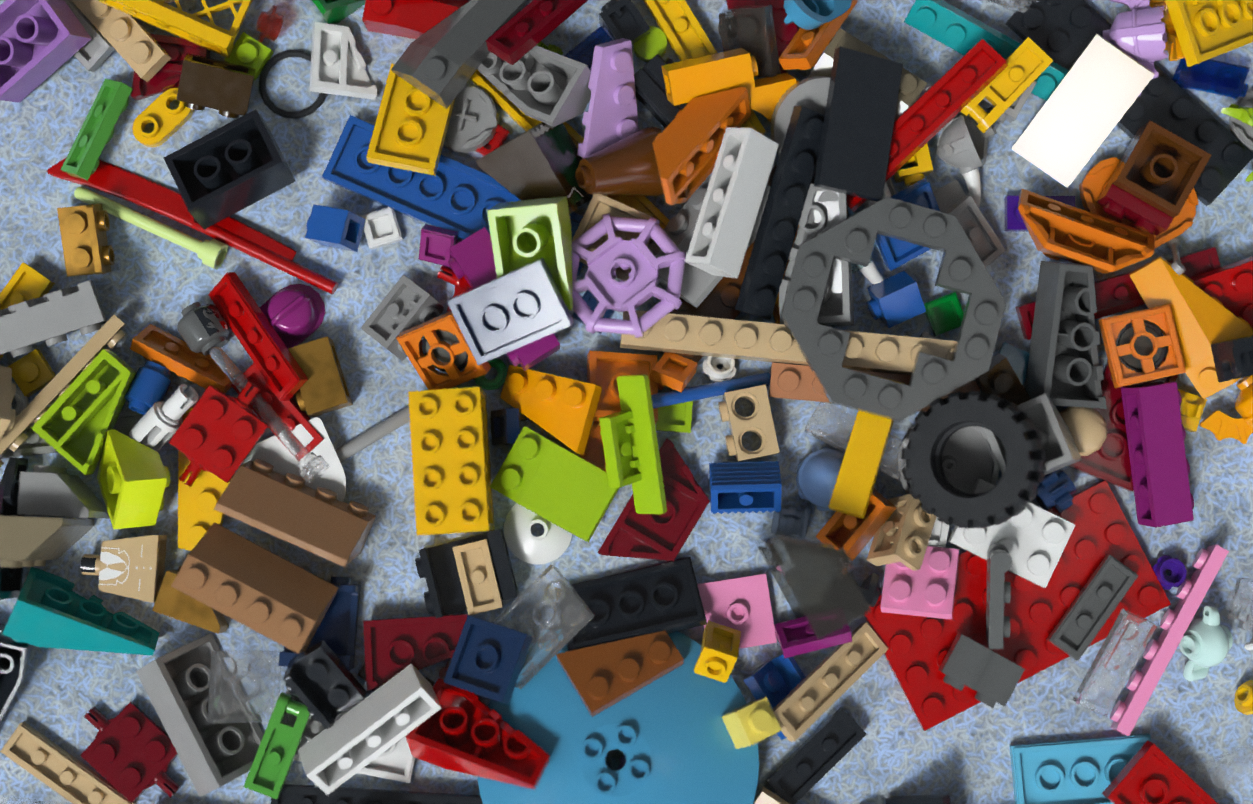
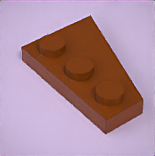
[556,631,684,717]

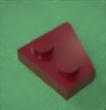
[130,33,211,100]

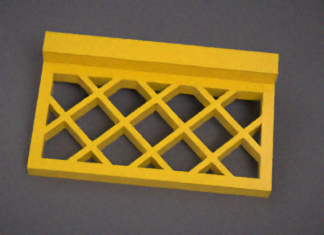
[99,0,253,58]

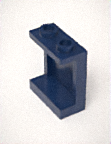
[279,575,361,671]

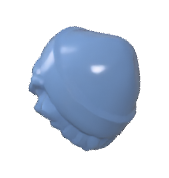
[796,447,845,511]

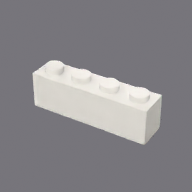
[685,127,779,278]
[298,664,441,795]

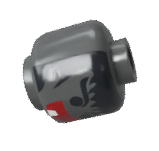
[177,302,230,355]

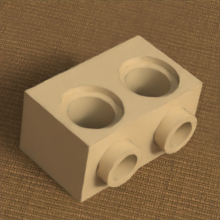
[718,384,780,462]

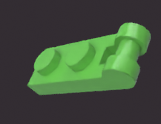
[243,692,311,799]

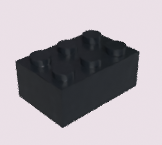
[164,109,296,229]

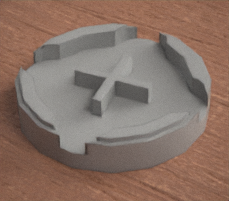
[443,85,499,153]

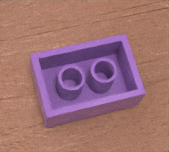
[0,0,92,103]

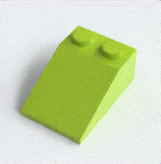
[487,196,573,310]
[490,426,619,542]

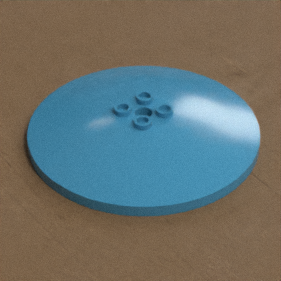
[477,629,759,804]

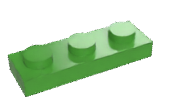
[61,79,133,181]

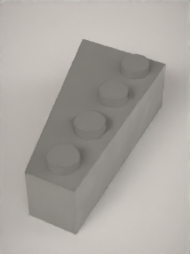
[0,280,107,358]

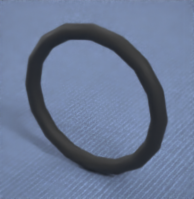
[259,50,327,118]

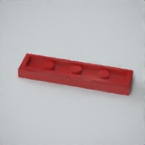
[208,272,308,402]

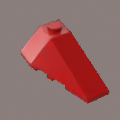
[406,678,550,790]

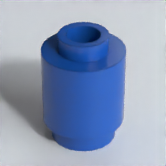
[124,361,172,415]

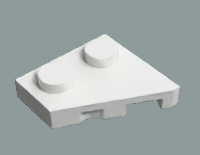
[309,22,377,100]

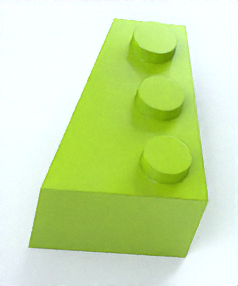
[31,349,137,475]

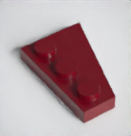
[363,614,468,691]

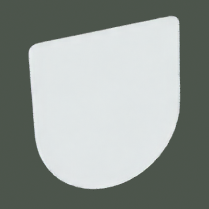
[244,417,346,502]

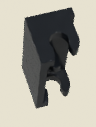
[1210,335,1253,382]

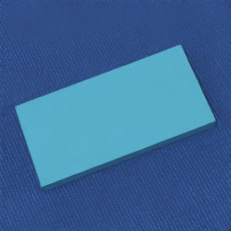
[1009,733,1151,804]

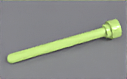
[74,187,228,270]

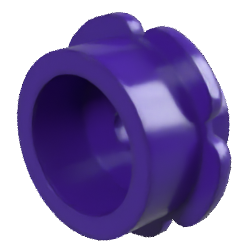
[1152,555,1187,590]

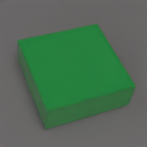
[924,292,964,337]

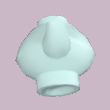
[1179,606,1233,682]

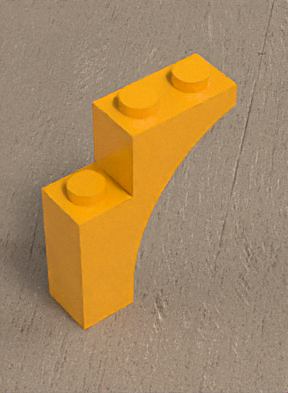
[661,48,799,122]

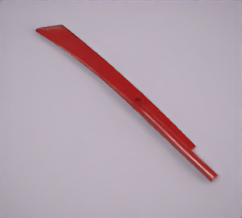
[47,158,338,295]

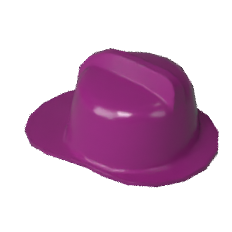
[259,284,325,348]

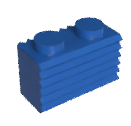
[709,461,782,515]

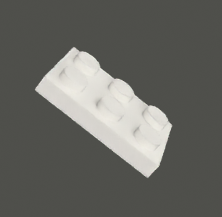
[948,479,1075,588]

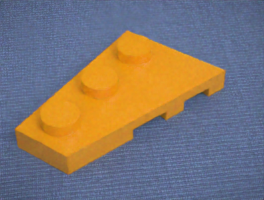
[500,365,603,455]

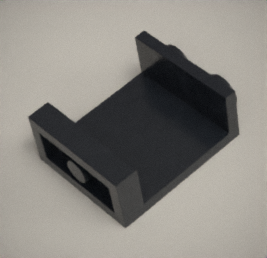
[415,529,519,618]

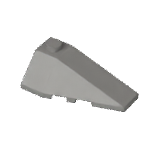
[477,45,591,127]
[779,184,854,327]

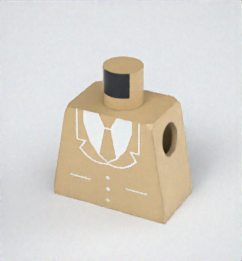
[81,535,167,602]

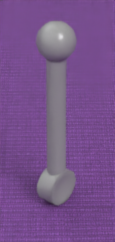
[1166,237,1186,275]

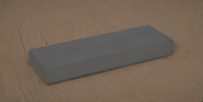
[1047,554,1139,661]

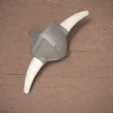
[923,83,997,208]

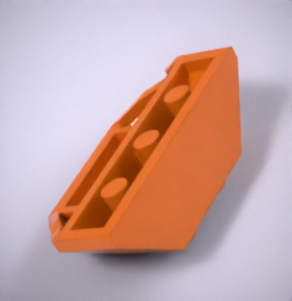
[652,87,751,205]
[1018,189,1155,274]

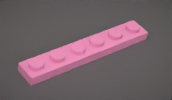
[1110,544,1229,737]

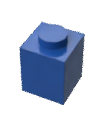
[305,204,366,252]
[867,271,926,328]

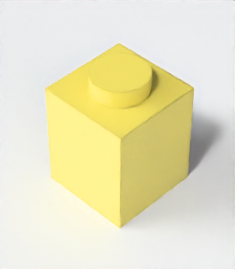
[721,697,782,749]

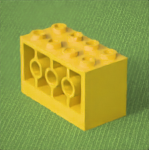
[408,387,495,535]

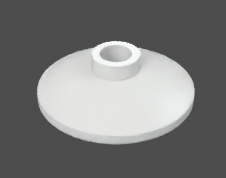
[504,503,572,565]

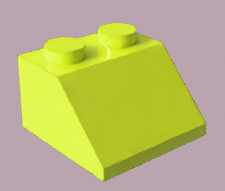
[97,430,170,530]

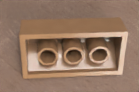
[214,459,376,567]
[171,522,339,654]

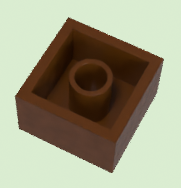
[1105,121,1211,218]

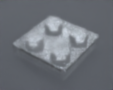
[207,650,282,723]

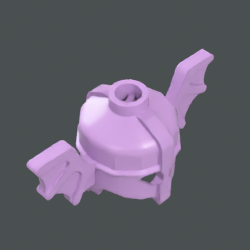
[1103,0,1168,97]

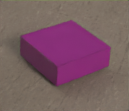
[418,224,458,267]

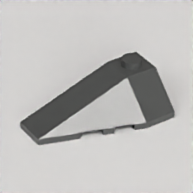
[391,0,528,109]

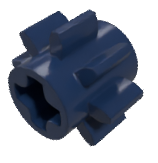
[1035,470,1076,513]

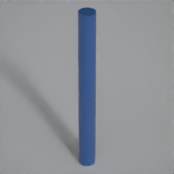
[651,372,770,409]

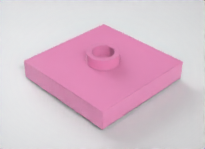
[697,573,777,649]

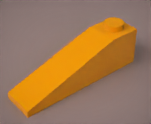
[1129,256,1253,399]

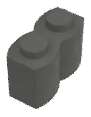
[938,633,1025,708]

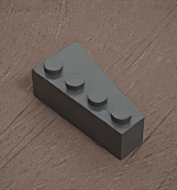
[1025,261,1106,409]

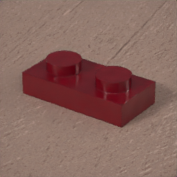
[1096,184,1173,236]

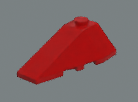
[362,0,470,39]

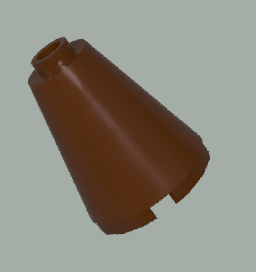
[575,126,664,196]

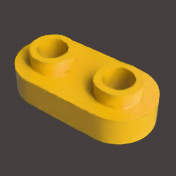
[132,88,194,148]

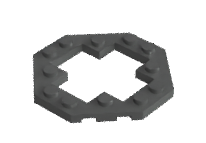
[780,197,1006,421]

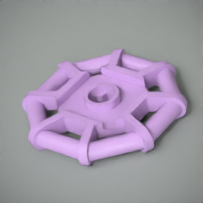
[572,213,687,338]

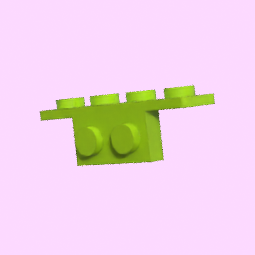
[599,374,667,514]

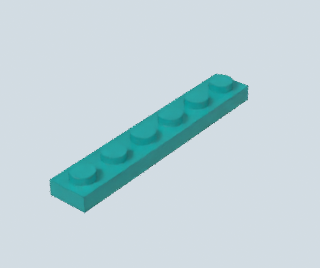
[904,0,1069,101]

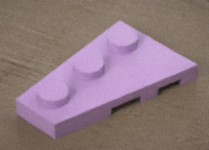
[577,38,639,158]

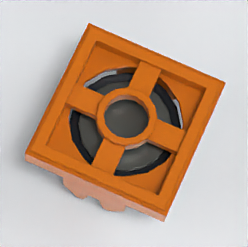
[1098,304,1186,388]
[396,311,491,390]

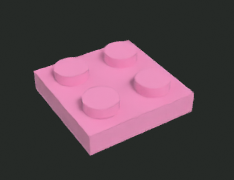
[880,546,959,620]

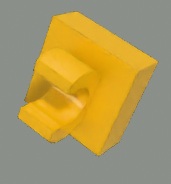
[1178,389,1207,432]

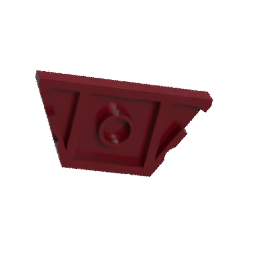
[597,438,710,561]

